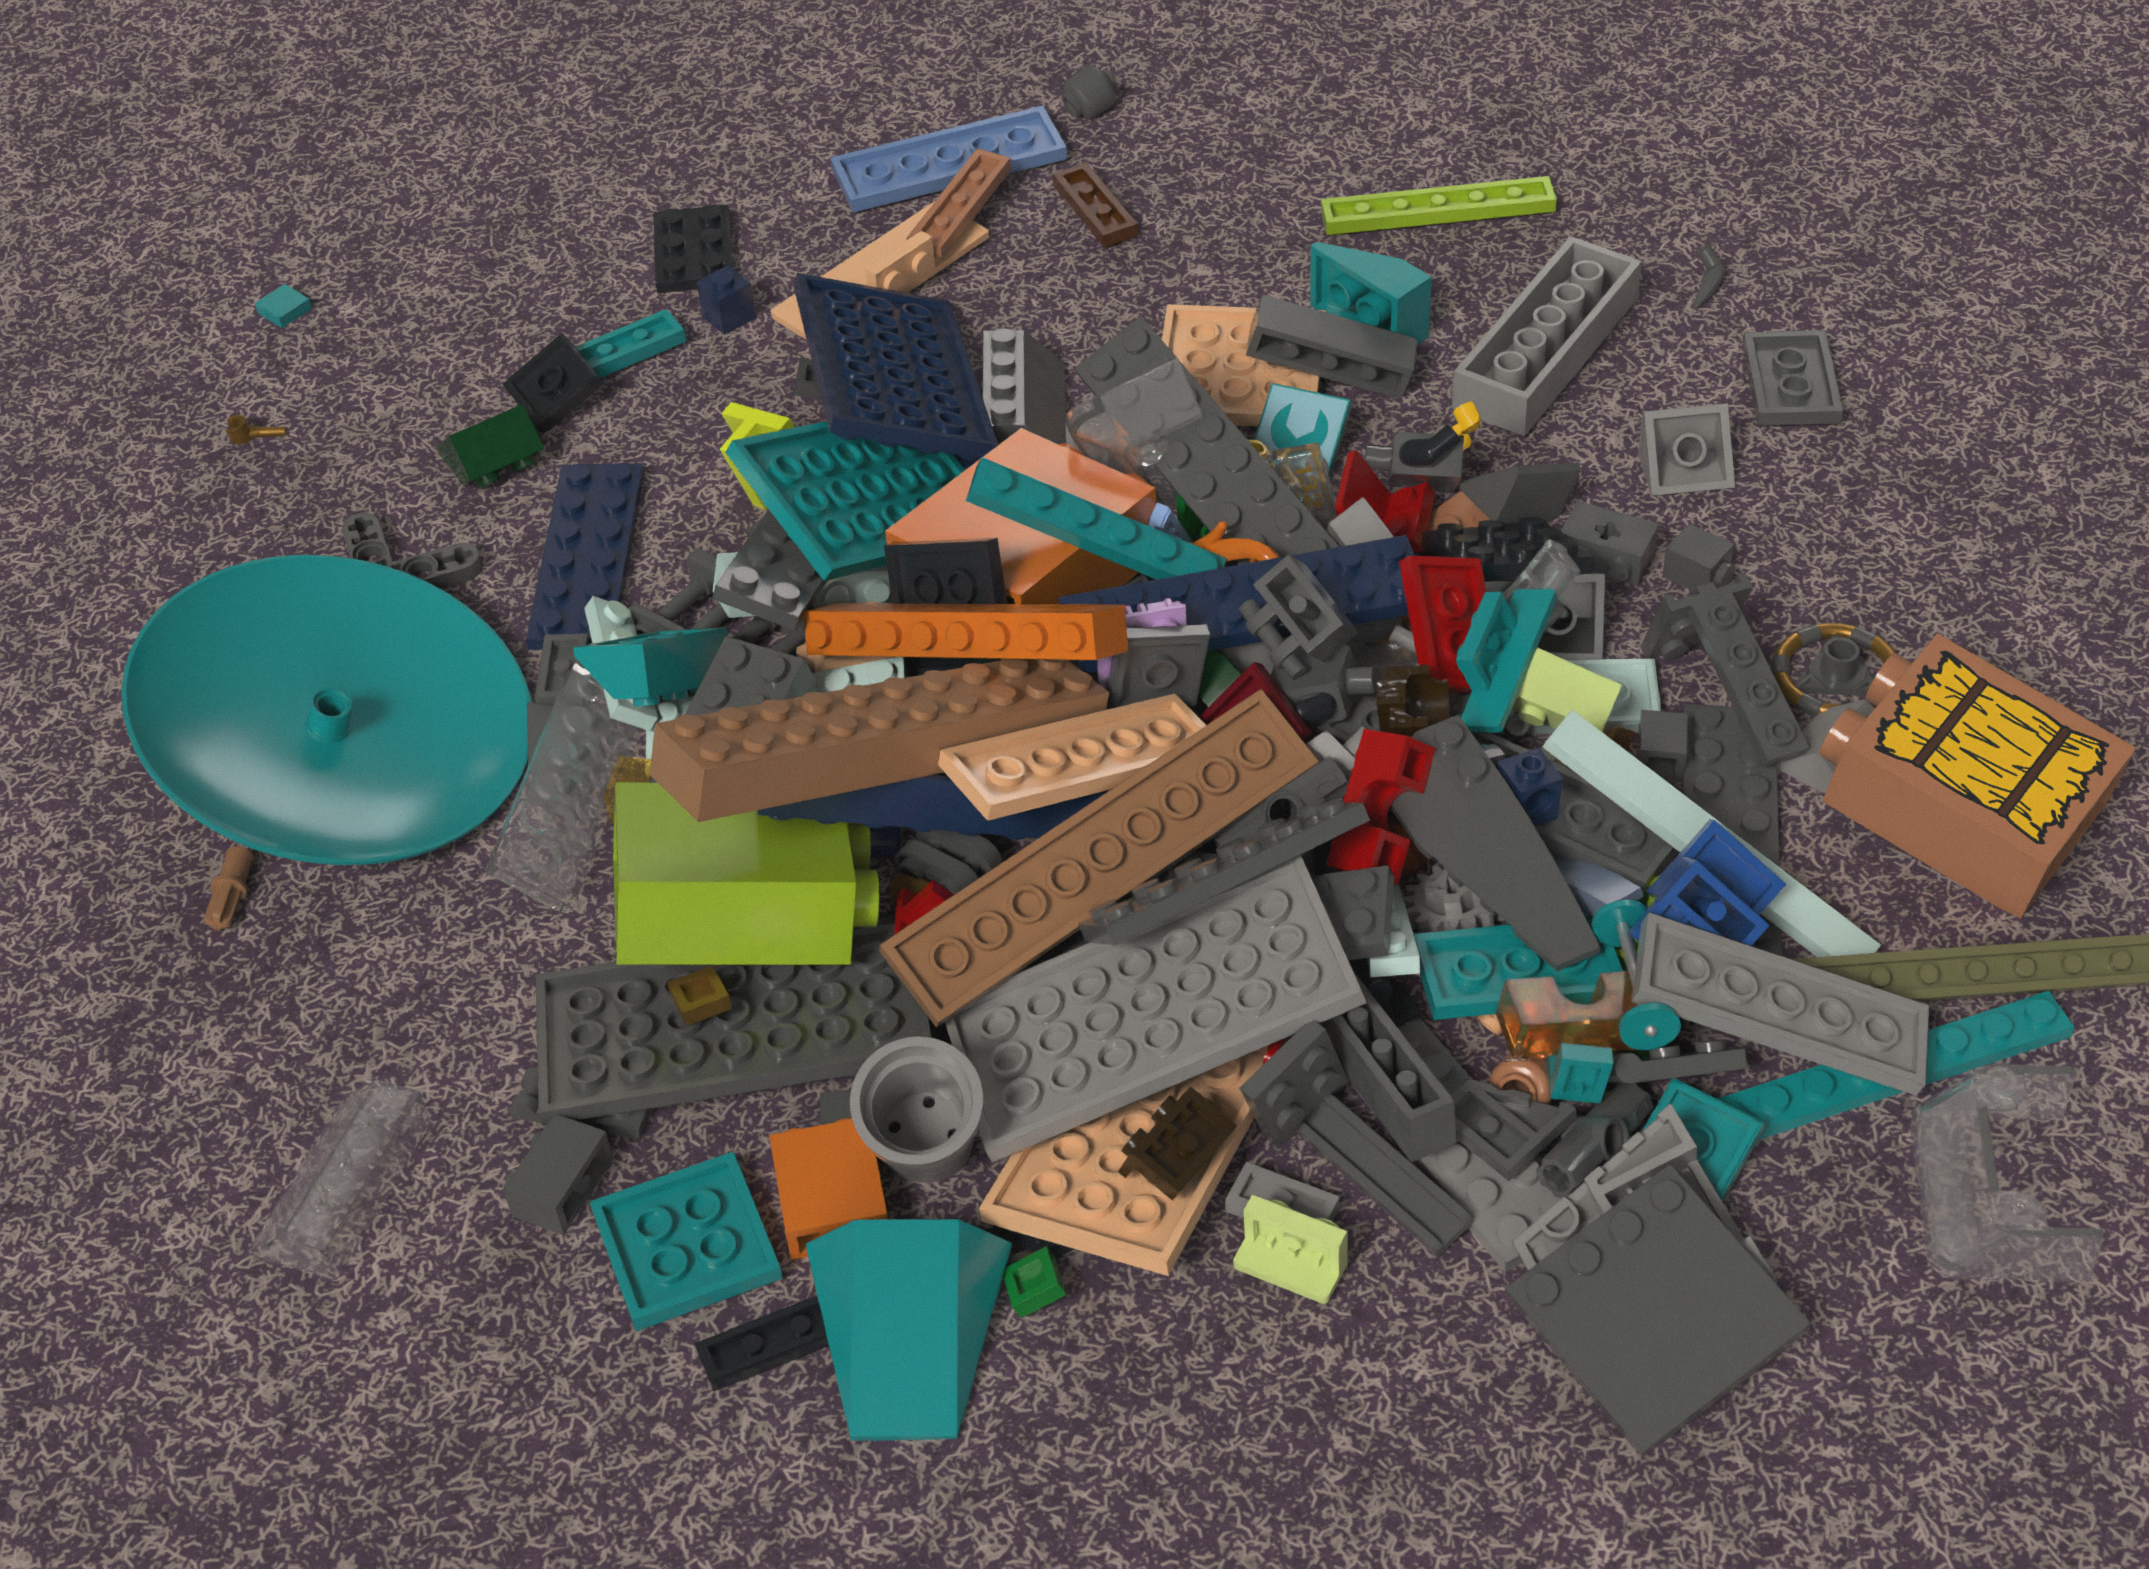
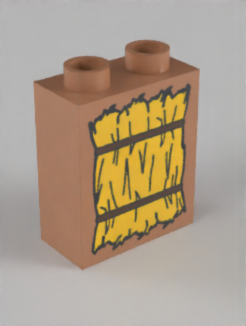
[1819,633,2136,919]

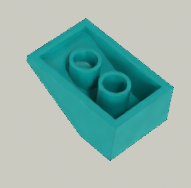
[1310,242,1432,345]

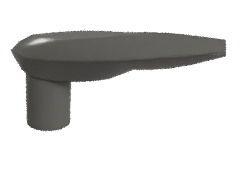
[1692,244,1725,310]

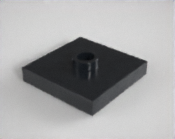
[502,332,604,434]

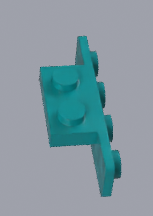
[1456,589,1558,733]

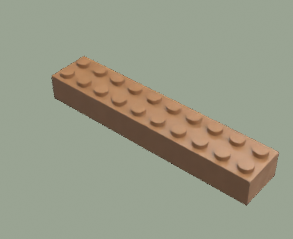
[650,659,1109,822]

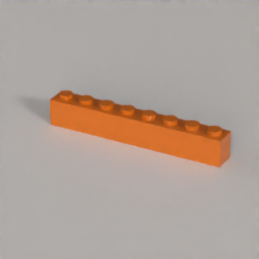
[803,603,1128,660]

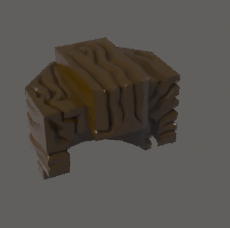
[1377,665,1450,737]

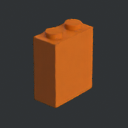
[769,1118,888,1260]

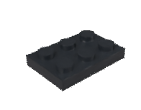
[653,204,733,294]

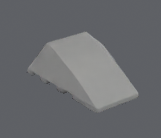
[1512,1103,1777,1284]

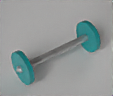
[1591,900,1681,1050]

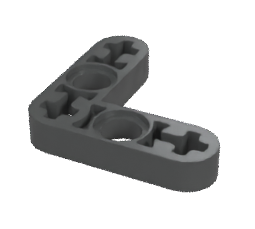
[342,513,482,589]

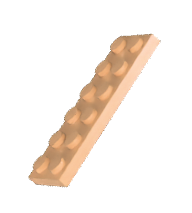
[938,693,1207,821]

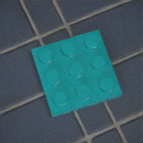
[589,1151,783,1332]

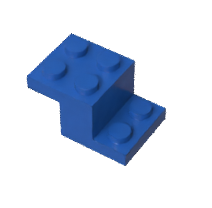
[1627,819,1786,946]

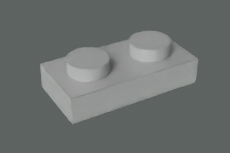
[1225,1162,1340,1221]

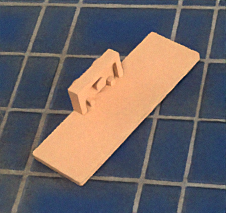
[771,201,989,340]

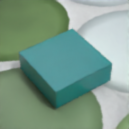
[255,284,312,328]

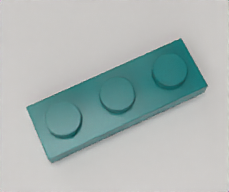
[576,309,687,378]

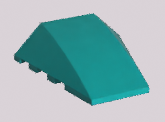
[806,1219,1012,1441]

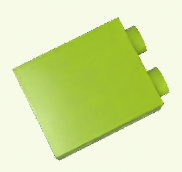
[613,782,879,965]

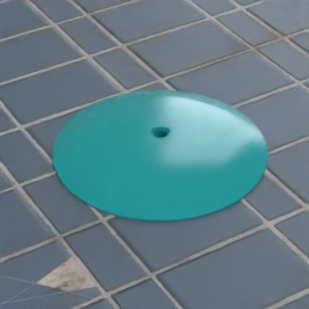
[121,555,532,865]

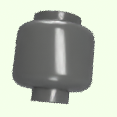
[1061,65,1117,120]

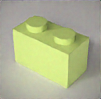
[1512,648,1622,732]

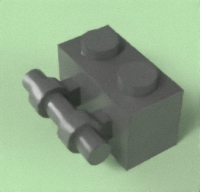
[1238,554,1359,680]

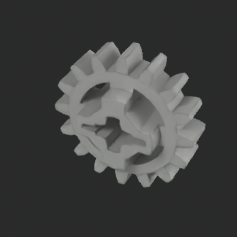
[1403,865,1504,933]

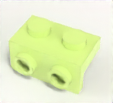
[1233,1194,1348,1304]

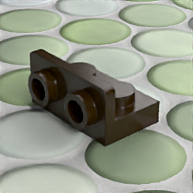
[1118,1086,1237,1201]

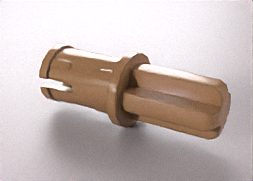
[204,846,255,931]

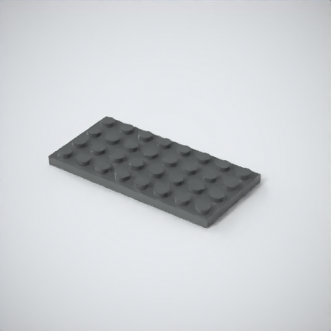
[535,916,931,1126]

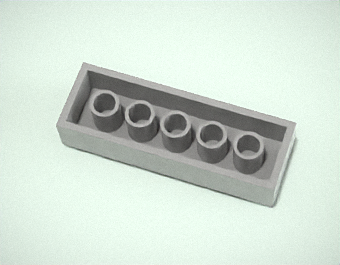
[1452,236,1642,437]

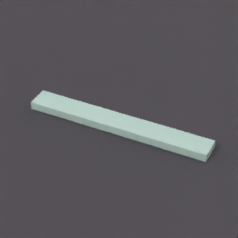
[1542,710,1881,957]

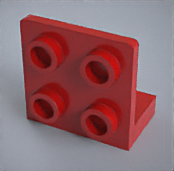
[1335,450,1435,554]

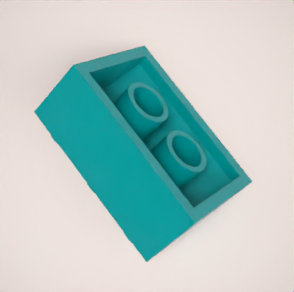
[573,627,728,706]

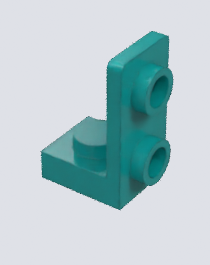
[1545,1017,1613,1104]

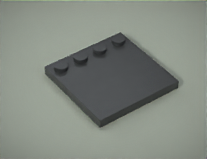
[1505,1164,1811,1458]

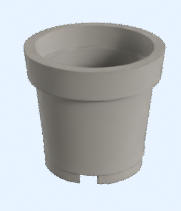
[850,1037,983,1183]

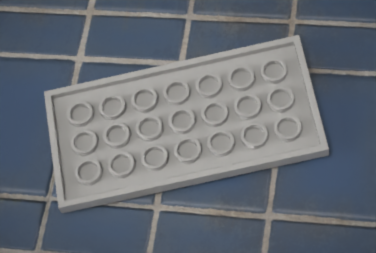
[945,854,1366,1163]

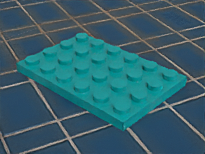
[725,421,965,581]

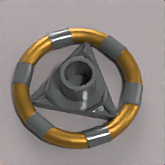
[1772,623,1897,717]

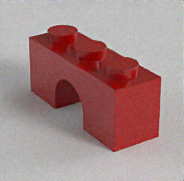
[1326,729,1436,886]

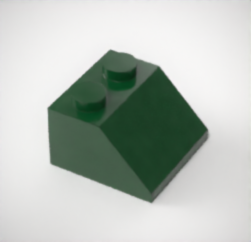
[436,404,544,488]

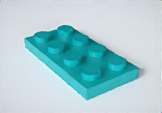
[1413,917,1629,1020]

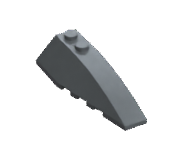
[1390,715,1600,971]

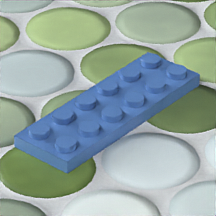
[830,106,1067,213]

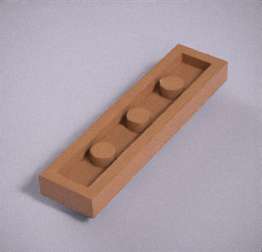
[907,149,1011,260]

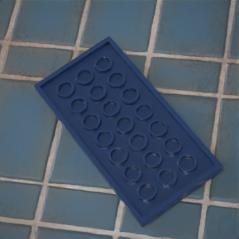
[794,273,998,461]

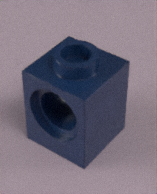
[1497,747,1563,826]

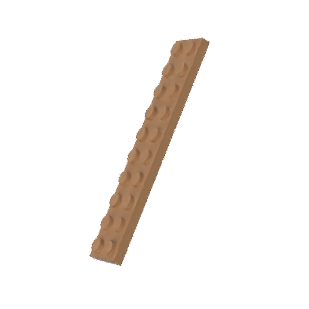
[879,689,1319,1028]

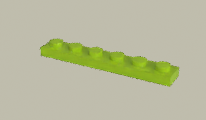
[1321,176,1557,235]

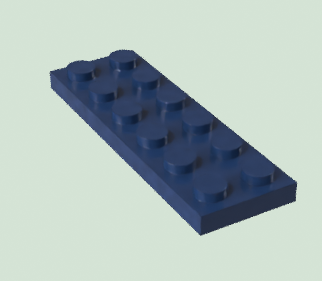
[526,463,645,650]

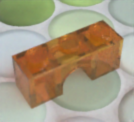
[1496,971,1637,1059]

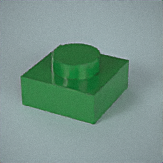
[1003,1246,1067,1318]

